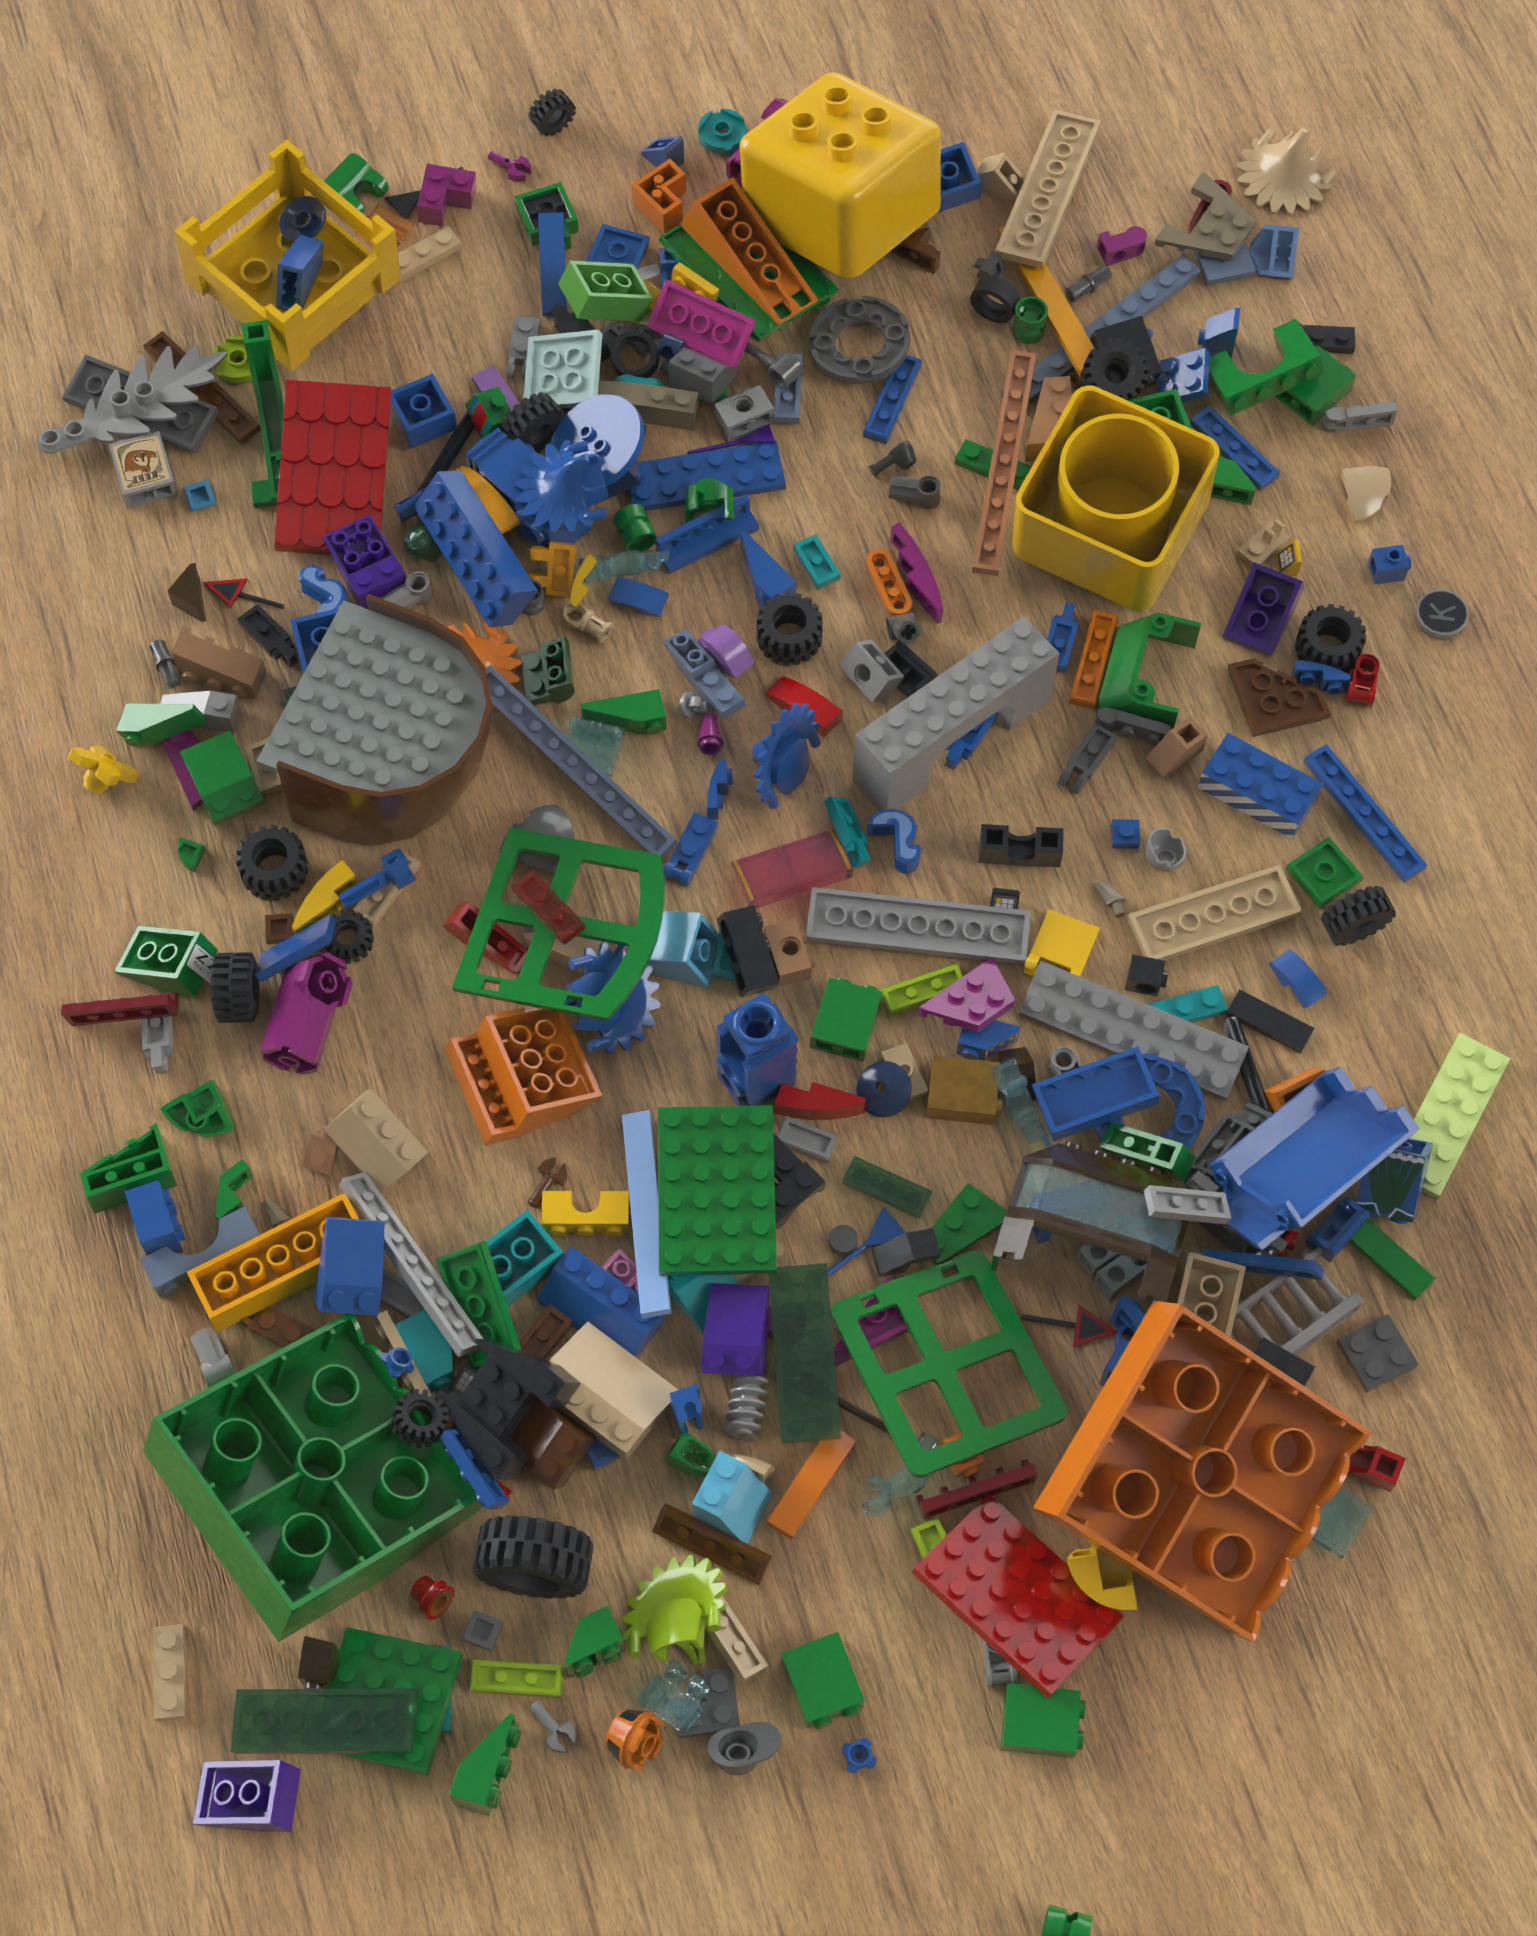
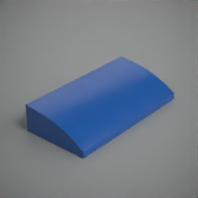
[1032,1046,1160,1142]

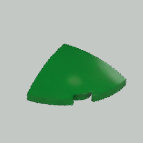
[160,1080,235,1137]

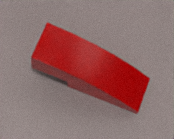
[765,676,843,738]
[775,1082,866,1120]

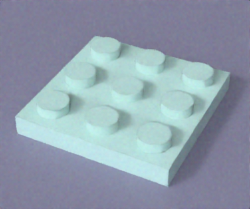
[523,330,602,409]

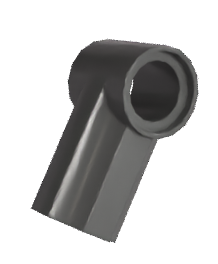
[889,475,941,509]
[886,613,920,644]

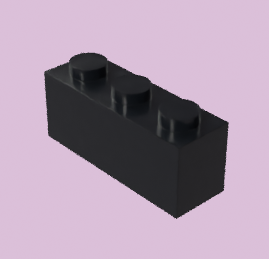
[716,905,779,998]

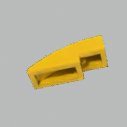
[292,860,358,934]

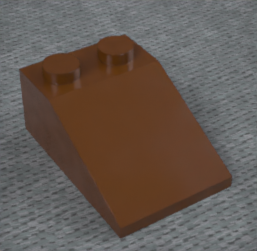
[510,1397,597,1490]

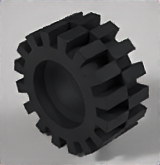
[528,89,576,136]
[325,910,374,964]
[391,1389,449,1448]

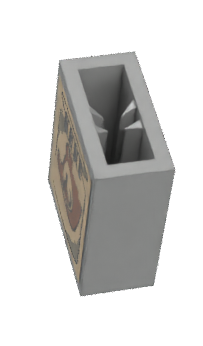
[109,431,178,509]

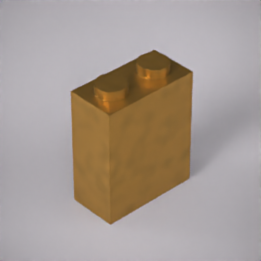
[926,1055,1005,1125]

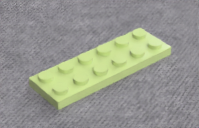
[1410,1032,1510,1200]

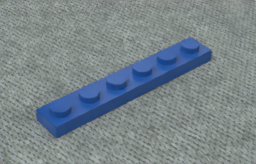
[1304,744,1427,883]

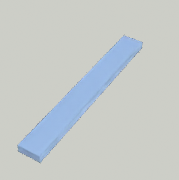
[622,1110,671,1319]

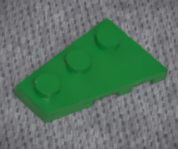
[930,1183,1006,1265]

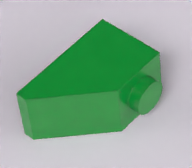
[1211,456,1256,505]

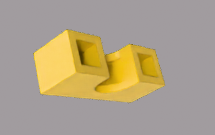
[542,1191,630,1237]

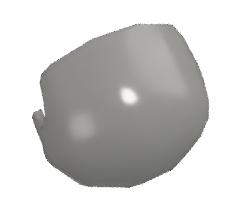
[1145,828,1187,872]

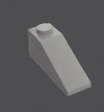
[160,691,241,734]

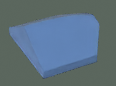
[1249,224,1299,279]

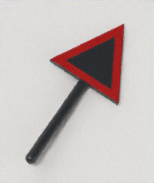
[203,578,285,609]
[1021,1304,1117,1347]

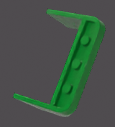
[1098,613,1202,730]

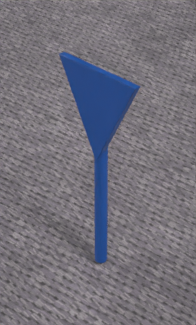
[820,1207,906,1279]

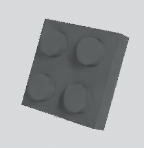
[1336,1314,1419,1393]

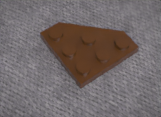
[1227,658,1330,737]

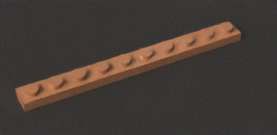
[972,350,1036,576]

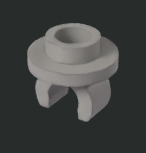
[679,692,708,719]

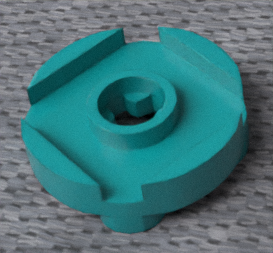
[698,109,747,157]

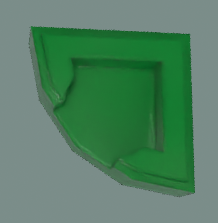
[177,837,206,873]

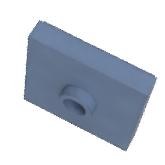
[1194,242,1256,286]

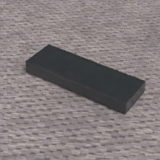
[1226,989,1314,1054]

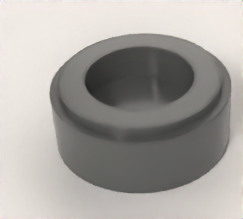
[829,1225,858,1255]

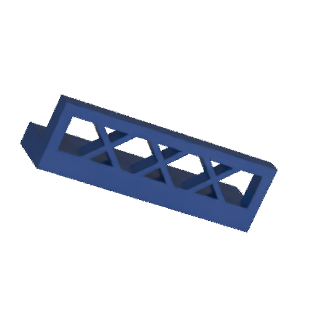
[655,494,759,574]

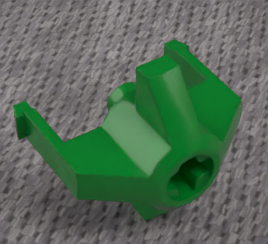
[685,478,735,532]

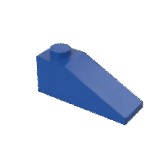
[741,531,797,607]

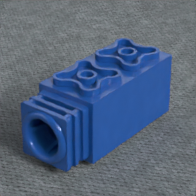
[466,428,591,549]
[716,993,799,1106]

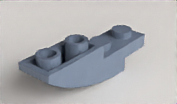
[663,629,746,719]

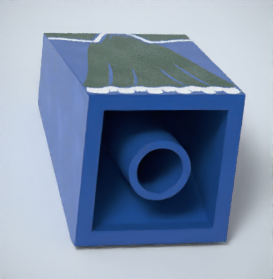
[1357,1138,1433,1224]

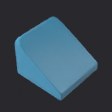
[183,479,216,512]

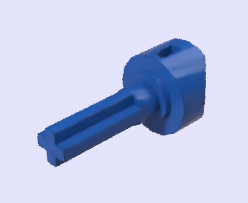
[338,849,416,909]

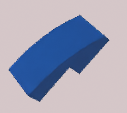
[607,577,669,617]
[1292,660,1350,695]
[707,759,733,820]
[1269,949,1329,1008]

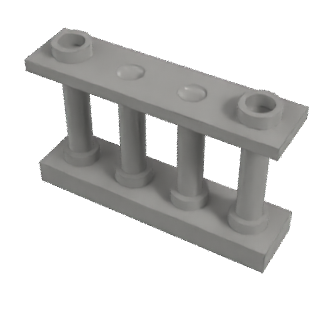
[1234,1247,1364,1355]

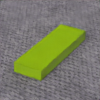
[880,963,963,1017]
[469,1659,564,1698]

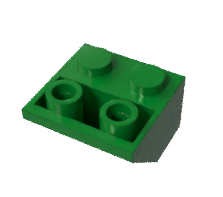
[564,1606,625,1678]

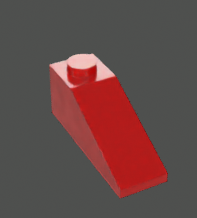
[442,901,528,974]

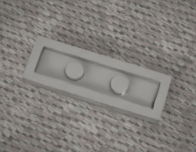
[1144,1185,1231,1224]

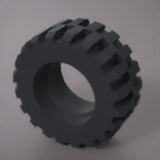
[472,1515,594,1599]

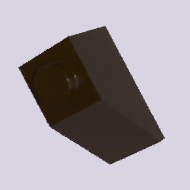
[298,1636,340,1693]

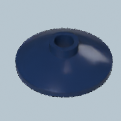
[279,196,326,242]
[856,1061,912,1117]

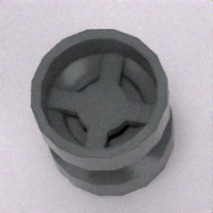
[522,580,545,616]

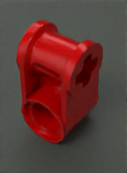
[1345,654,1380,708]

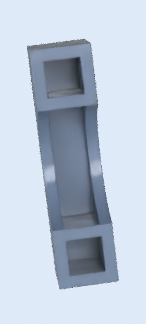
[140,1206,260,1297]

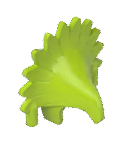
[621,1554,728,1665]

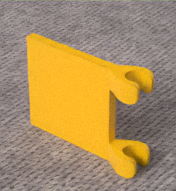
[1023,909,1100,977]

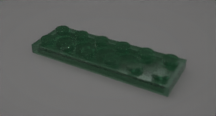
[769,1263,841,1444]
[230,1688,419,1754]

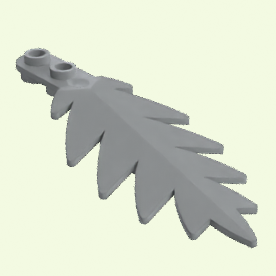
[38,345,227,454]

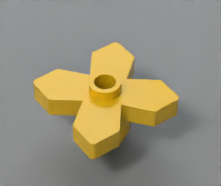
[67,745,140,794]

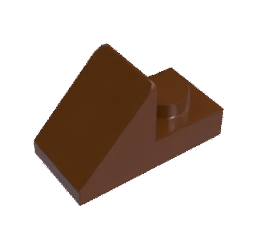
[892,227,941,274]

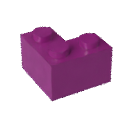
[417,163,476,226]

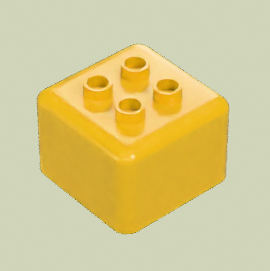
[740,72,941,278]
[1012,386,1220,612]

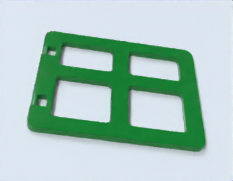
[830,1251,1067,1478]

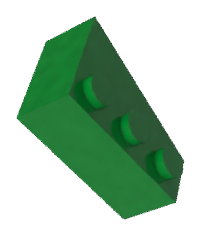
[80,1123,177,1214]

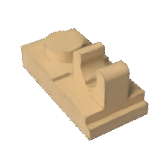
[1236,519,1291,567]

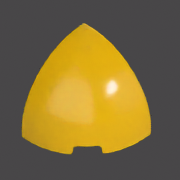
[1067,1546,1137,1610]

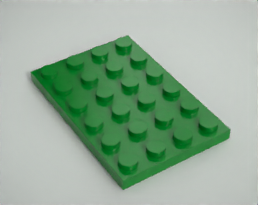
[658,1105,777,1276]

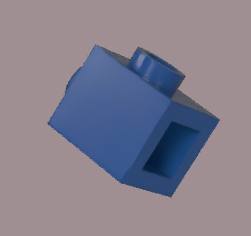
[1368,545,1411,585]

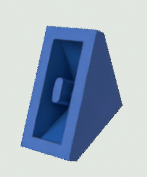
[641,136,684,167]

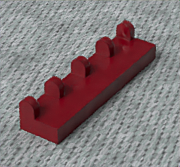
[61,992,179,1026]
[915,1458,1037,1520]

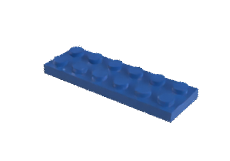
[629,441,786,511]

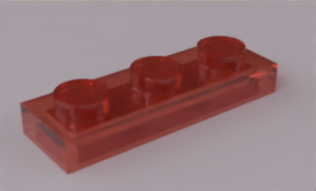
[512,870,586,945]

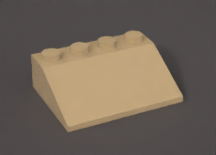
[549,1322,678,1461]

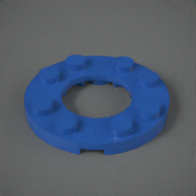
[1093,1054,1205,1166]

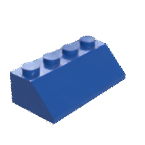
[537,1246,664,1358]

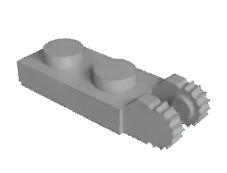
[507,316,541,379]
[1323,402,1398,432]

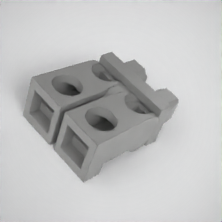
[1076,1217,1166,1302]

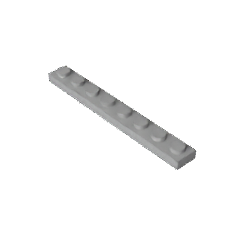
[339,1172,483,1357]

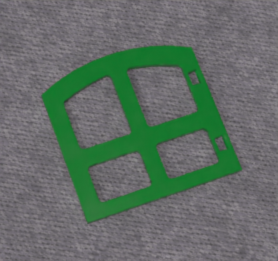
[452,827,665,1021]

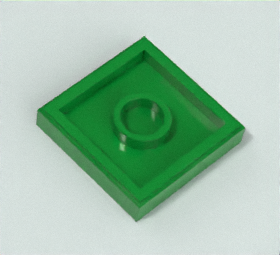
[1286,837,1364,909]

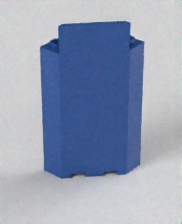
[1208,1067,1420,1251]

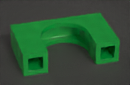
[1208,319,1324,416]

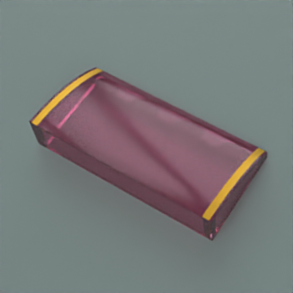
[731,829,853,908]

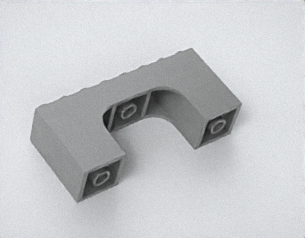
[852,616,1059,811]

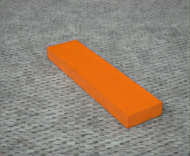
[1069,610,1119,709]

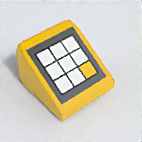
[1275,540,1302,576]

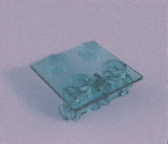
[568,717,626,776]

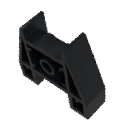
[438,1338,581,1479]

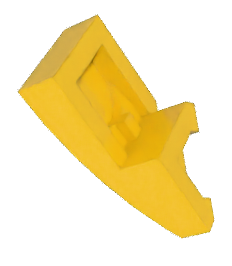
[570,552,597,607]

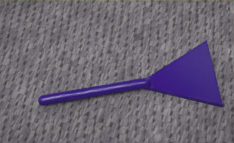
[687,424,775,454]

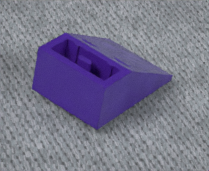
[323,515,407,609]

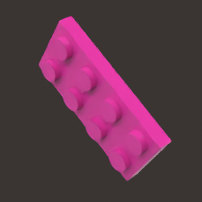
[647,279,756,368]

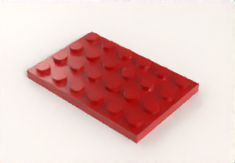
[911,1494,1124,1699]

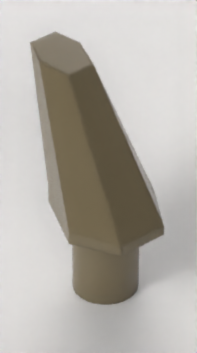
[1094,882,1126,918]
[262,1200,292,1227]

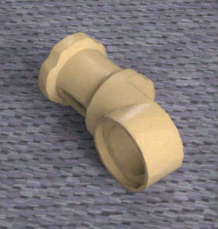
[563,604,614,644]

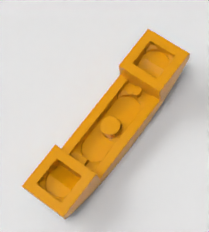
[454,466,520,534]

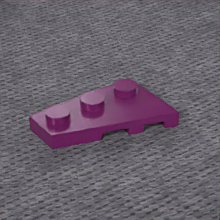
[161,730,203,811]

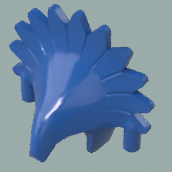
[514,440,609,535]
[752,703,821,809]
[564,942,660,1054]

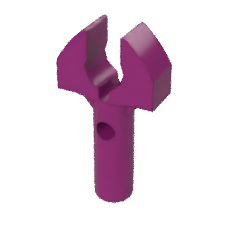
[488,151,531,182]

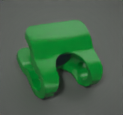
[324,153,389,214]

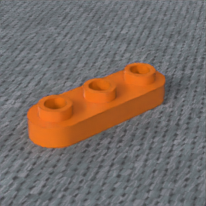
[866,549,912,616]

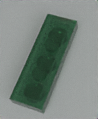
[842,1156,932,1219]

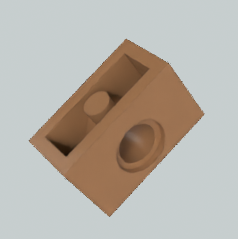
[764,919,815,987]

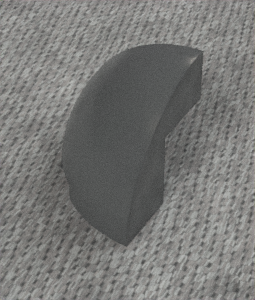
[499,805,575,872]

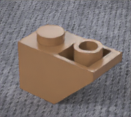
[1145,716,1208,779]

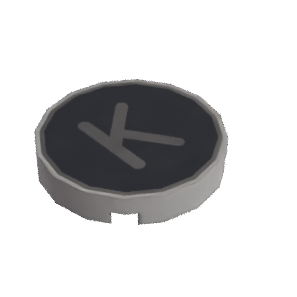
[1415,590,1469,639]

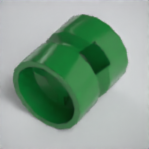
[1012,296,1048,344]
[613,504,657,554]
[1041,1904,1093,1936]

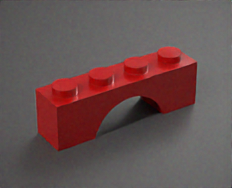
[1348,1445,1406,1492]

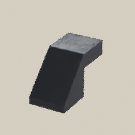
[871,1228,941,1277]

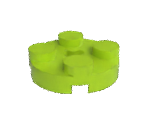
[213,335,253,384]

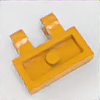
[529,541,577,598]

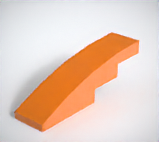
[766,1425,857,1540]

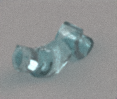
[579,550,670,582]
[992,1058,1054,1148]
[862,1432,939,1516]

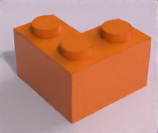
[632,159,686,234]

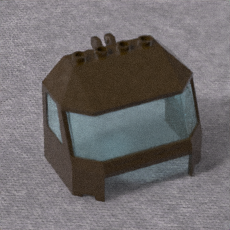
[991,1142,1189,1303]

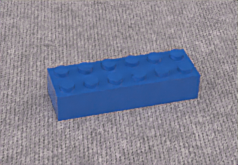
[414,470,538,627]

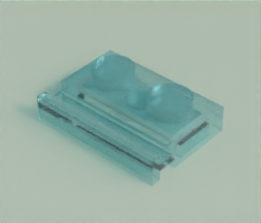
[1311,1487,1374,1559]

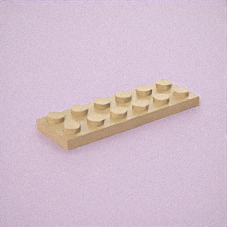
[1127,864,1302,961]

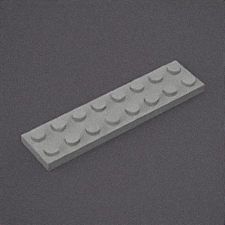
[806,887,1031,965]
[1019,961,1249,1099]

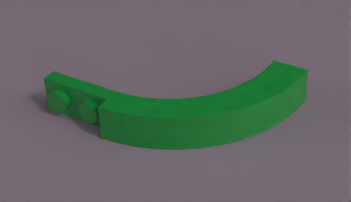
[242,320,284,504]

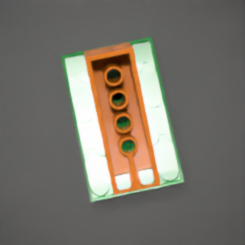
[659,178,839,342]

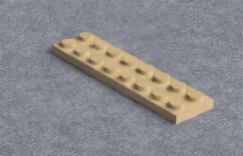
[995,109,1101,269]

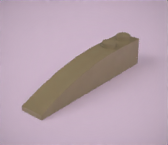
[562,381,699,431]

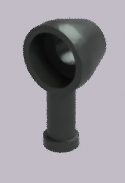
[868,441,917,477]

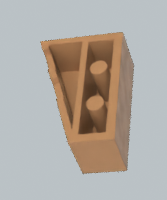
[1025,376,1072,461]
[172,626,266,699]

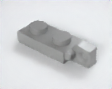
[141,1016,173,1074]

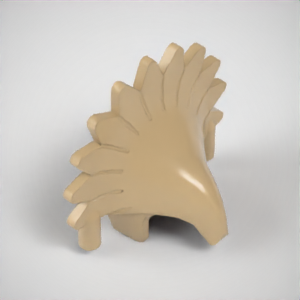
[1236,127,1337,216]

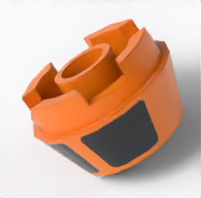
[606,1709,665,1771]

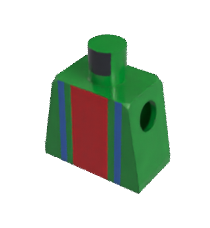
[465,387,511,439]

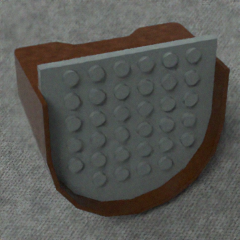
[256,594,492,846]

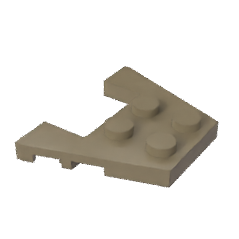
[1154,172,1257,261]

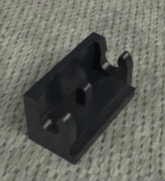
[884,639,937,697]

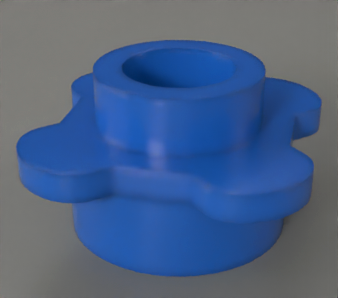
[380,1347,414,1378]
[842,1738,876,1773]

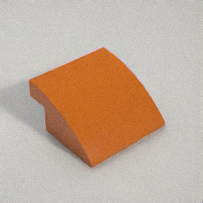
[444,1006,602,1146]

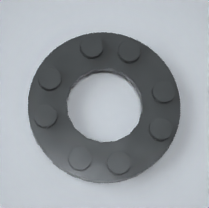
[809,296,911,384]

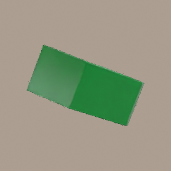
[215,1159,253,1222]

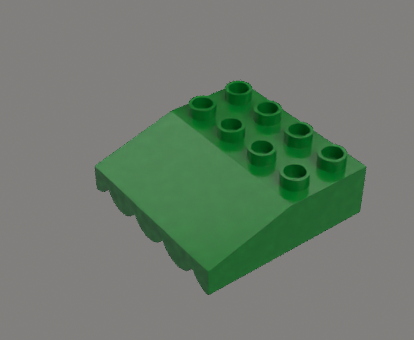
[143,1314,482,1642]

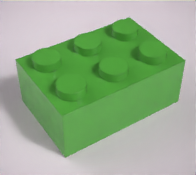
[558,261,653,321]

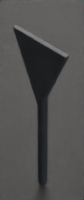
[385,167,464,220]

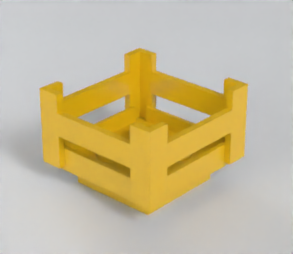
[174,139,401,372]

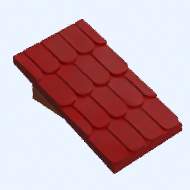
[274,379,392,555]

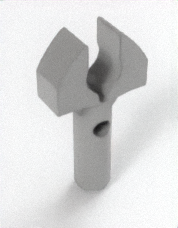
[530,1701,576,1753]

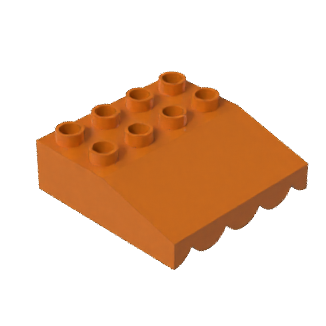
[1033,1301,1372,1643]

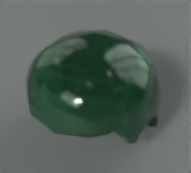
[402,522,443,562]

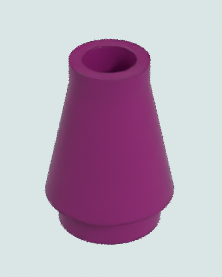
[697,714,724,755]

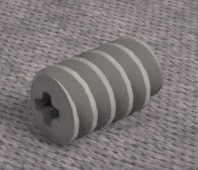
[724,1375,770,1442]

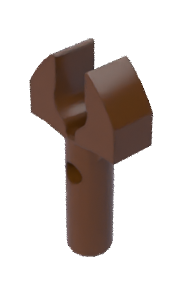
[528,1157,567,1208]

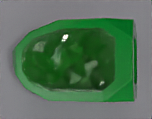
[664,1432,716,1478]

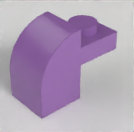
[697,624,755,678]

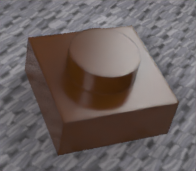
[265,913,294,945]

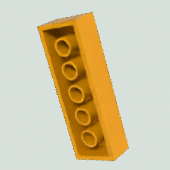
[187,1193,359,1332]

